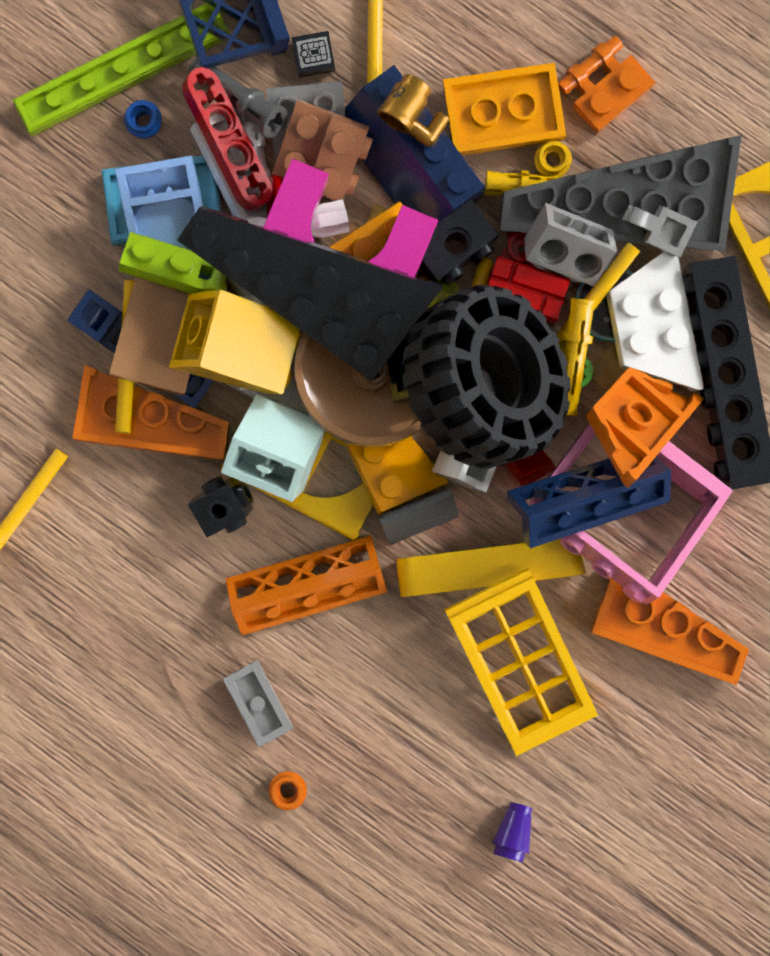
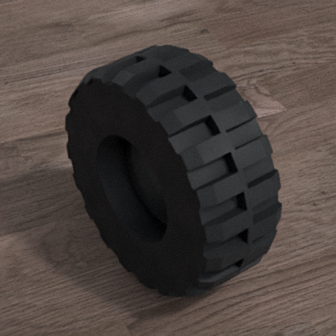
[402,285,571,469]

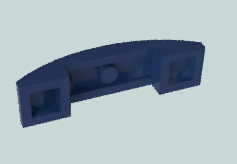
[67,289,214,408]

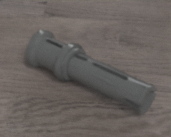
[188,58,288,138]

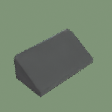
[379,489,458,544]

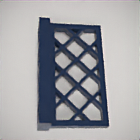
[178,0,290,68]

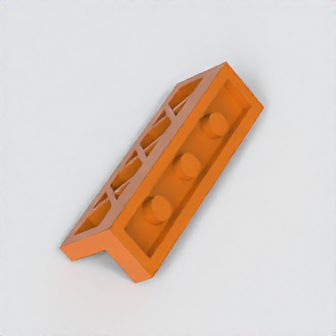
[225,535,388,635]

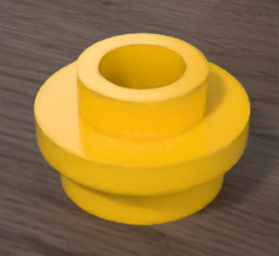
[534,141,572,177]

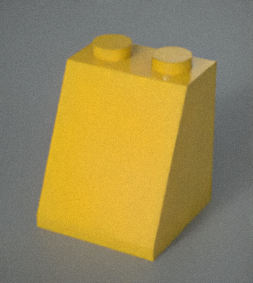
[169,289,302,395]

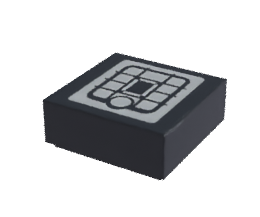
[292,31,335,78]

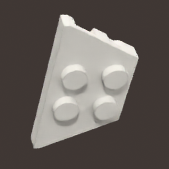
[606,251,704,392]

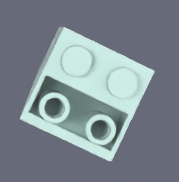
[221,393,325,502]

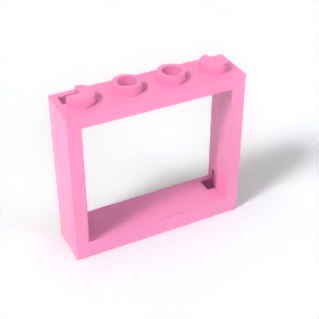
[528,422,733,604]

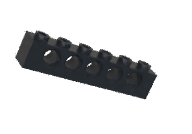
[682,255,770,490]

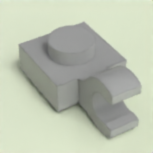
[622,205,697,258]

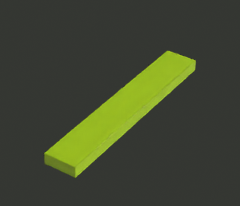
[12,3,230,136]

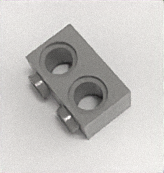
[524,203,617,286]

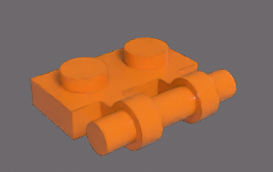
[558,35,656,134]

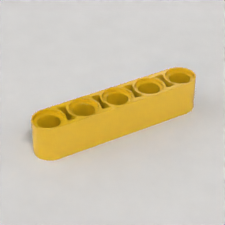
[396,539,586,597]

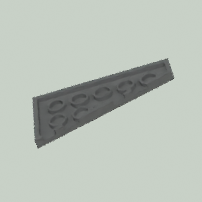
[499,135,742,251]

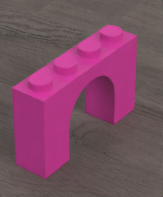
[263,158,438,278]

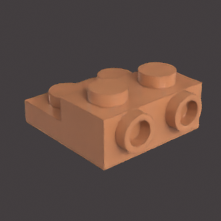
[272,99,373,201]

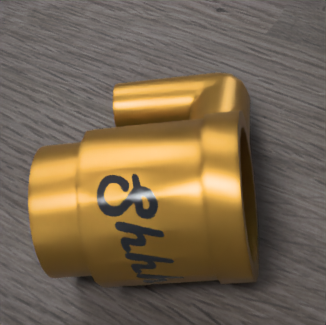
[377,74,449,147]

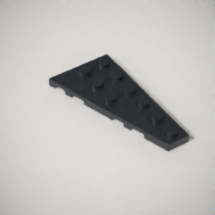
[177,206,443,381]

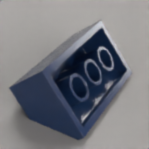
[345,65,485,223]

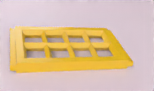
[444,568,598,756]

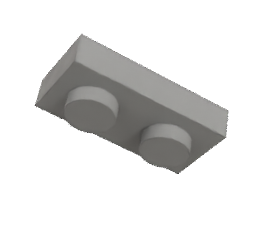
[223,660,294,747]

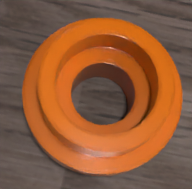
[268,771,307,810]

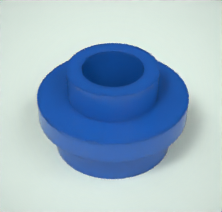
[124,100,162,139]

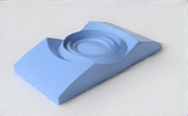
[115,155,211,280]

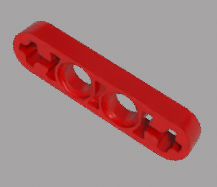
[182,67,273,211]

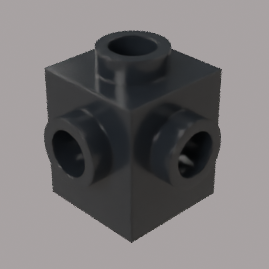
[188,475,253,537]

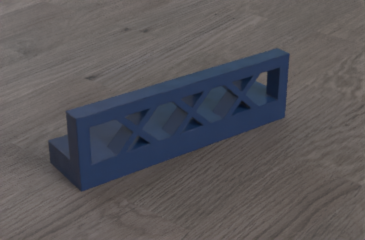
[507,456,672,548]

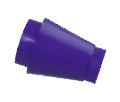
[492,802,533,862]

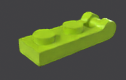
[118,232,228,294]

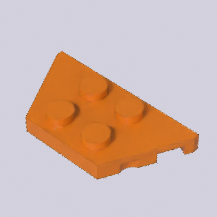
[586,367,704,488]

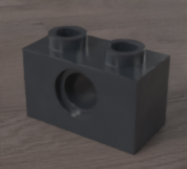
[419,199,498,286]

